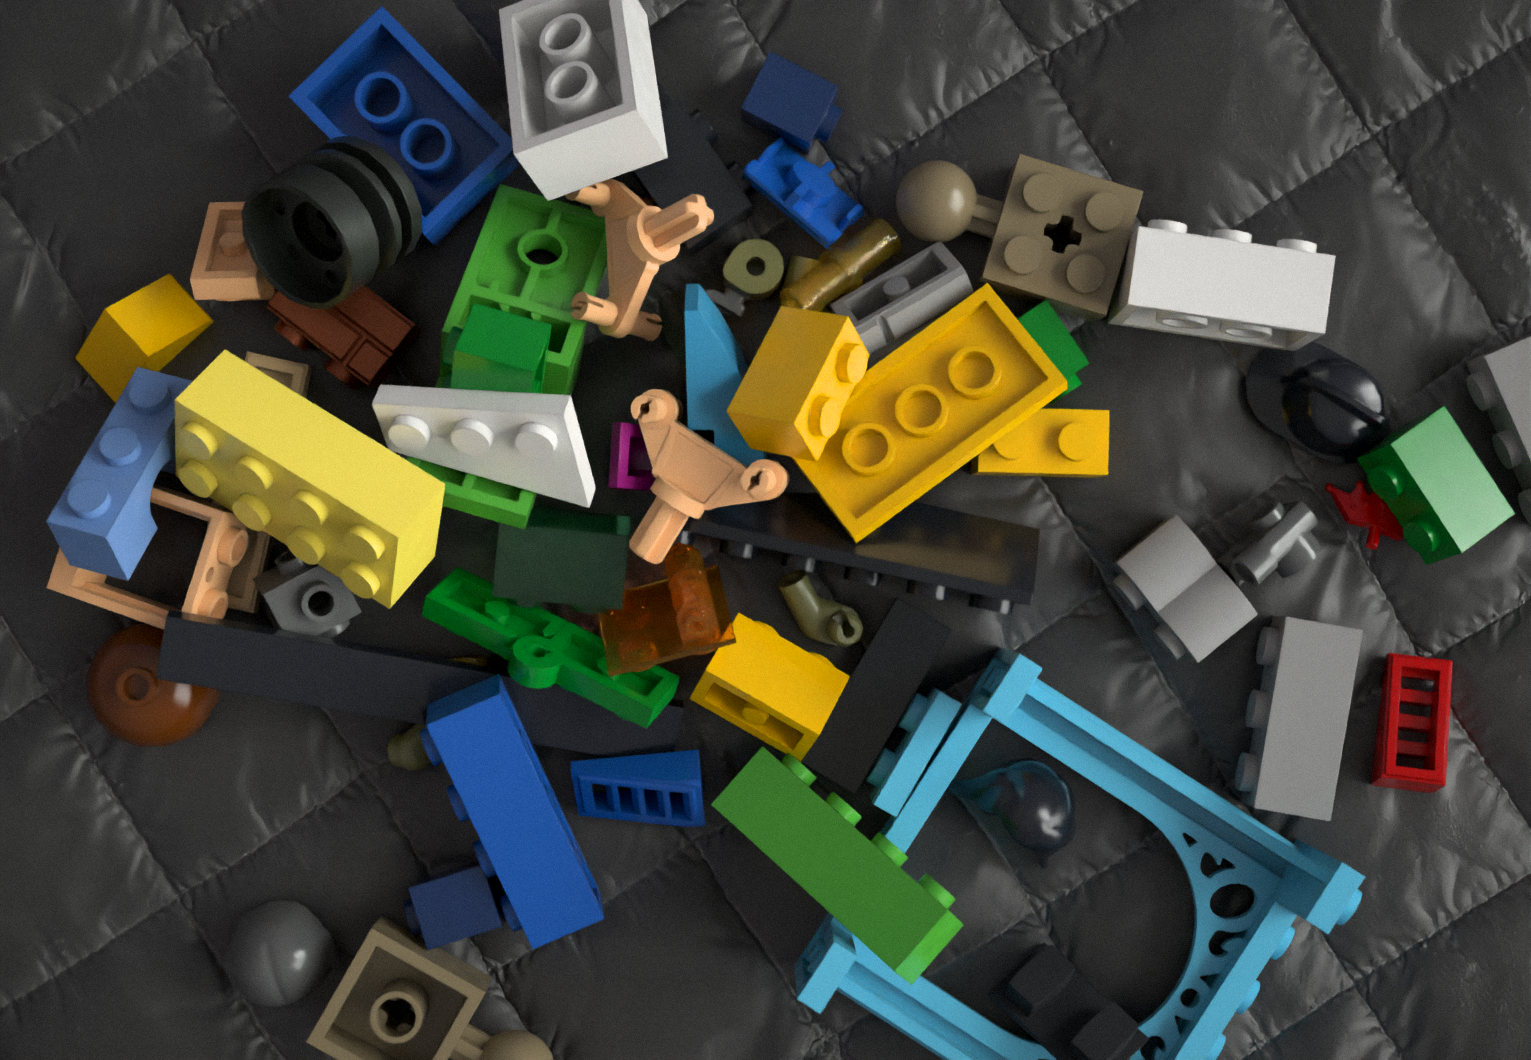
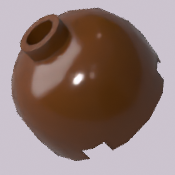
[87,622,220,747]

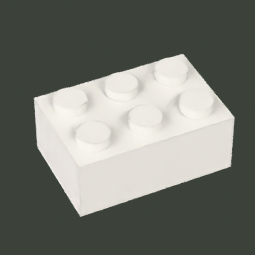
[499,0,668,201]
[1108,219,1335,351]

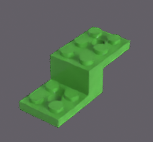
[407,184,608,530]

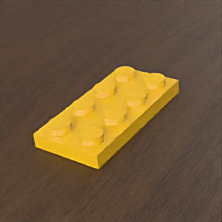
[791,283,1068,543]

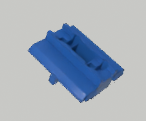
[743,137,865,249]

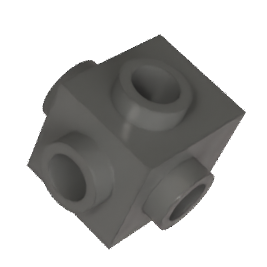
[253,550,362,638]

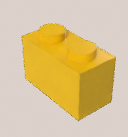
[726,306,870,462]
[971,408,1110,478]
[689,612,850,762]

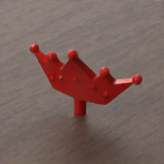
[1325,481,1404,550]

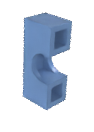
[46,367,193,581]

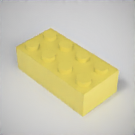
[174,350,445,609]

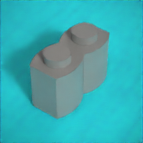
[1111,514,1258,663]

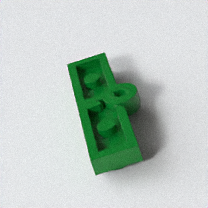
[421,567,680,729]

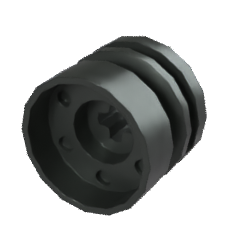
[241,136,422,309]

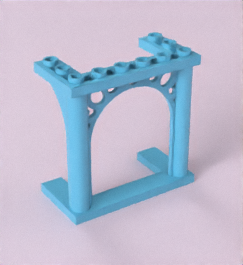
[794,647,1365,1060]

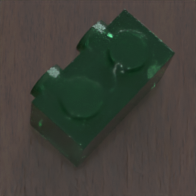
[492,506,631,614]

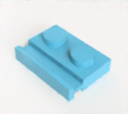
[866,686,962,817]

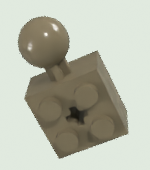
[895,154,1144,323]
[306,915,553,1060]

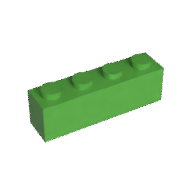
[711,746,964,985]

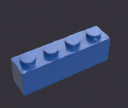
[420,674,604,949]

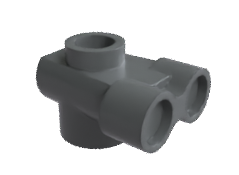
[1215,500,1323,588]

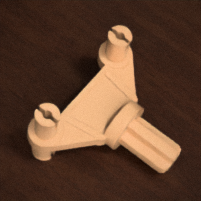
[565,179,714,341]
[629,389,790,564]

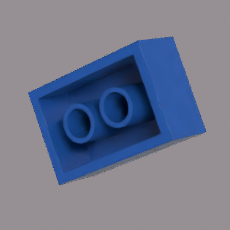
[288,6,520,246]

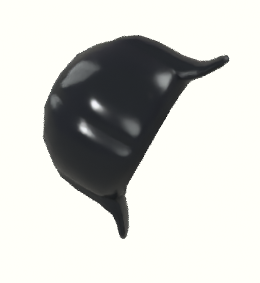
[947,758,1076,869]

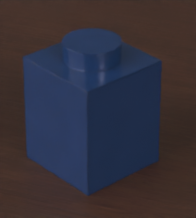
[741,51,844,155]
[404,861,506,950]

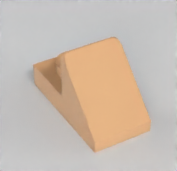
[190,202,276,302]

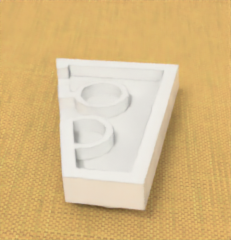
[372,385,596,508]

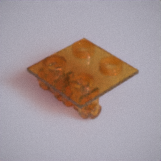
[596,543,737,677]

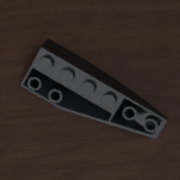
[647,493,1040,615]

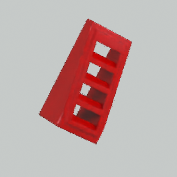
[1372,653,1453,793]

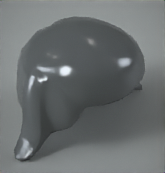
[223,899,354,1008]

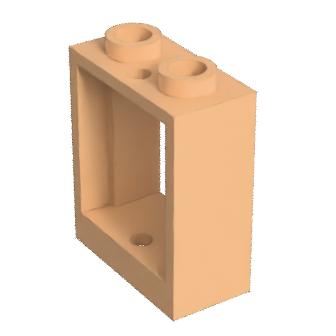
[47,483,248,630]

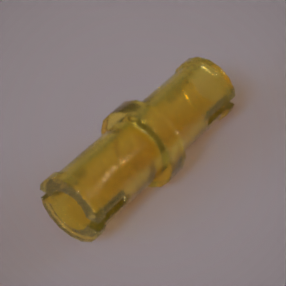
[780,218,901,312]

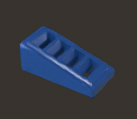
[571,749,706,827]

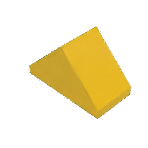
[75,274,214,403]

